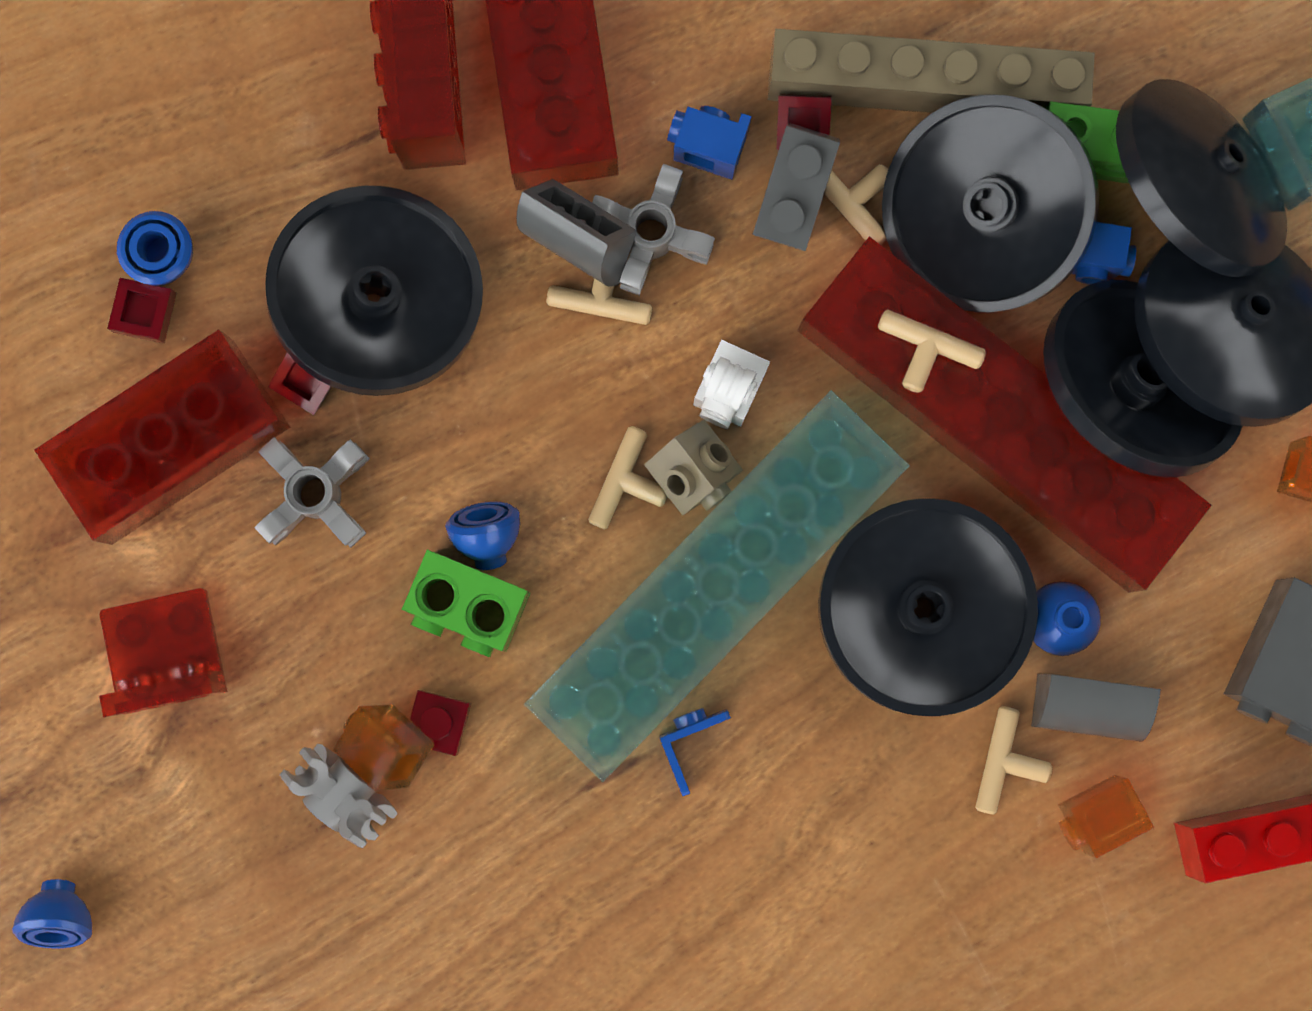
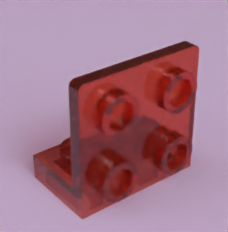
[99,588,228,717]

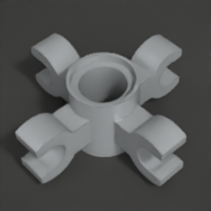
[592,164,715,296]
[255,437,370,548]
[280,744,397,848]

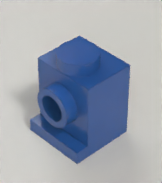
[667,106,752,180]
[1072,222,1136,285]

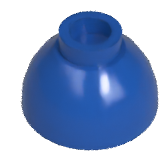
[117,211,193,286]
[445,502,520,570]
[1033,582,1101,656]
[12,879,92,949]

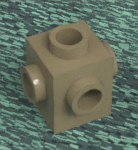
[644,419,743,515]

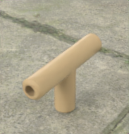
[824,165,888,249]
[546,278,652,325]
[878,310,986,393]
[588,426,667,529]
[975,706,1052,815]

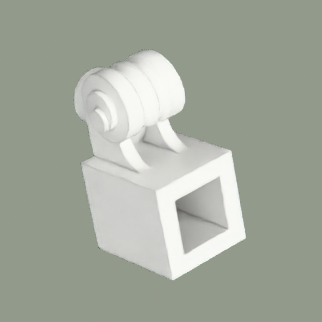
[693,339,770,429]

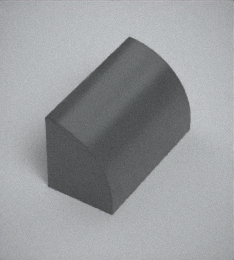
[516,179,637,287]
[1031,674,1161,742]

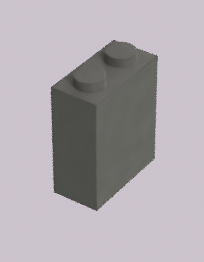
[752,123,840,251]
[1224,577,1312,746]

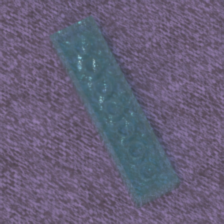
[524,390,910,782]

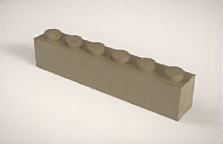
[767,29,1095,113]

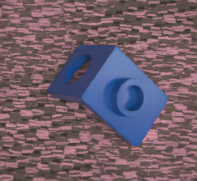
[659,708,731,797]

